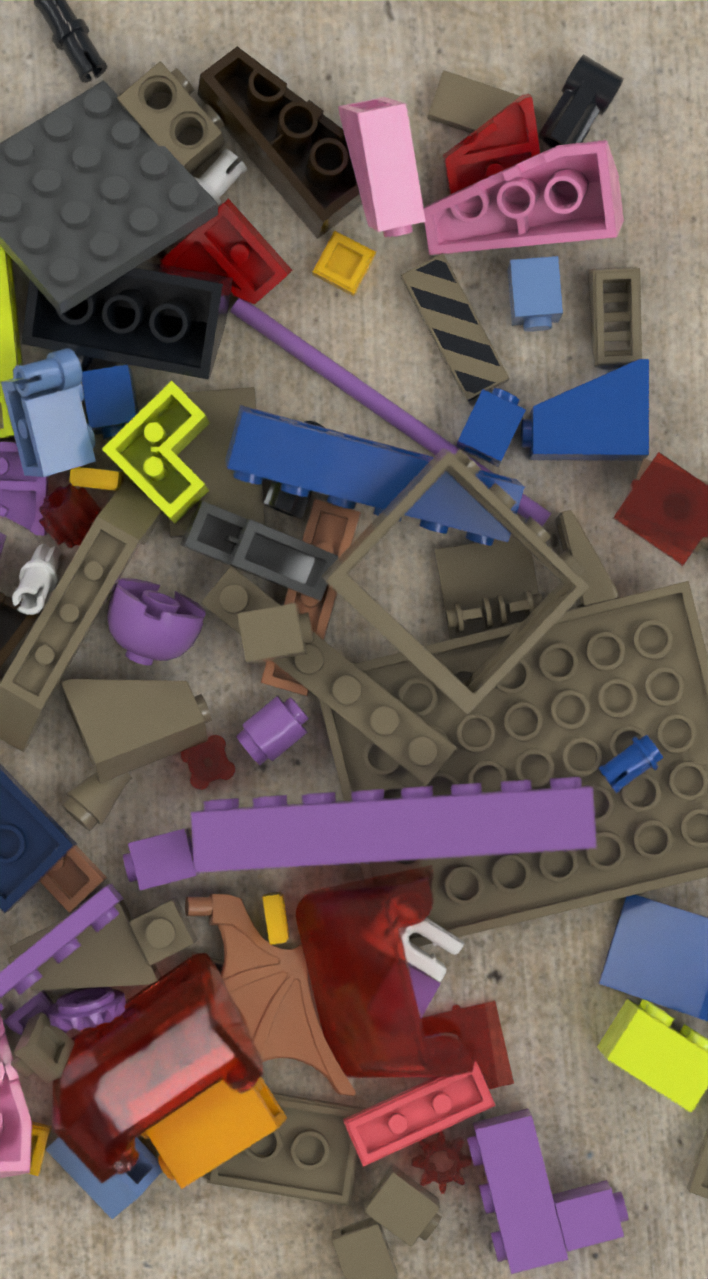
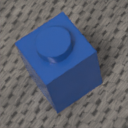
[82,364,139,441]
[456,388,526,467]

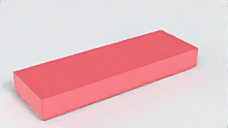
[342,1059,496,1167]

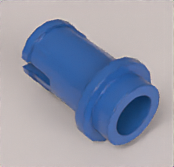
[598,735,663,793]

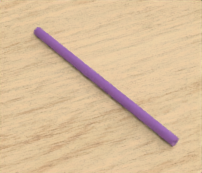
[230,298,552,526]

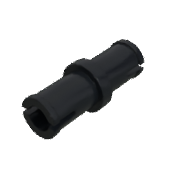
[34,0,108,83]

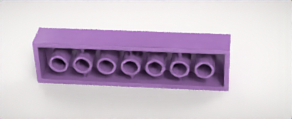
[191,777,596,873]

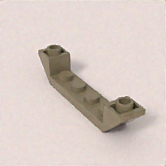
[0,480,163,752]

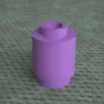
[236,696,309,765]

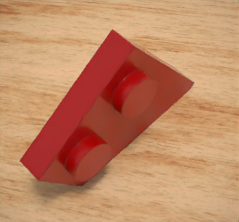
[443,94,540,195]
[160,198,292,305]

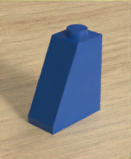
[521,359,649,461]

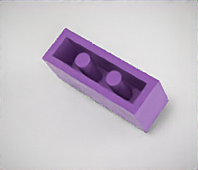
[467,1108,568,1274]

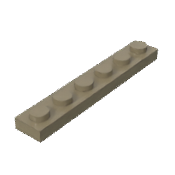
[201,566,457,785]

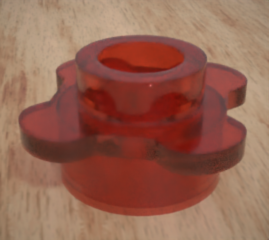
[181,735,236,790]

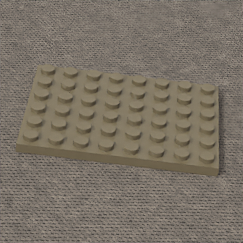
[319,581,708,955]

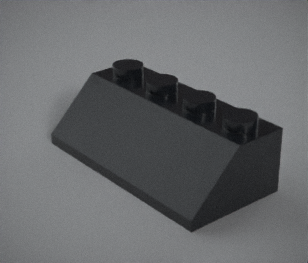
[21,261,233,379]

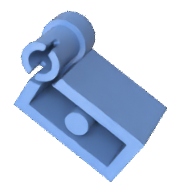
[1,348,96,477]

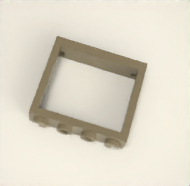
[322,448,590,715]

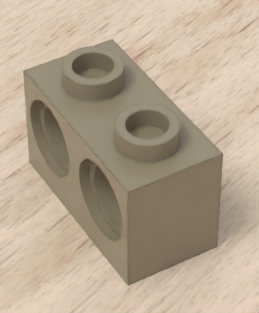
[117,61,225,174]

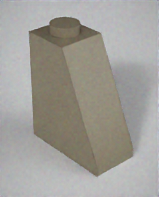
[61,679,212,783]
[8,891,162,990]

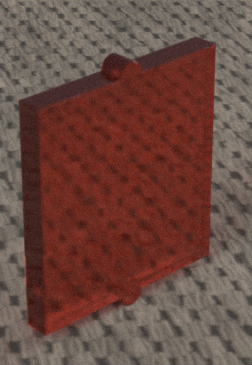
[613,452,708,566]
[419,1000,514,1089]

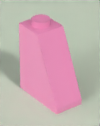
[338,97,426,237]

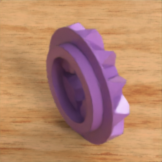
[48,987,126,1031]

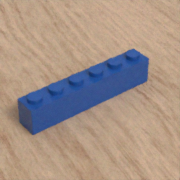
[225,405,525,546]

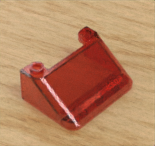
[295,865,476,1078]
[53,953,264,1184]

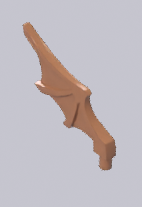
[185,894,356,1096]

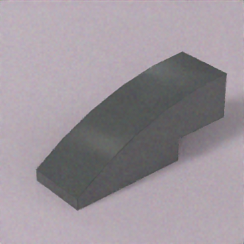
[180,501,339,601]

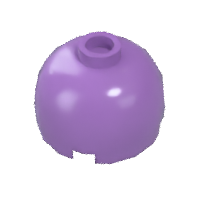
[107,578,206,665]

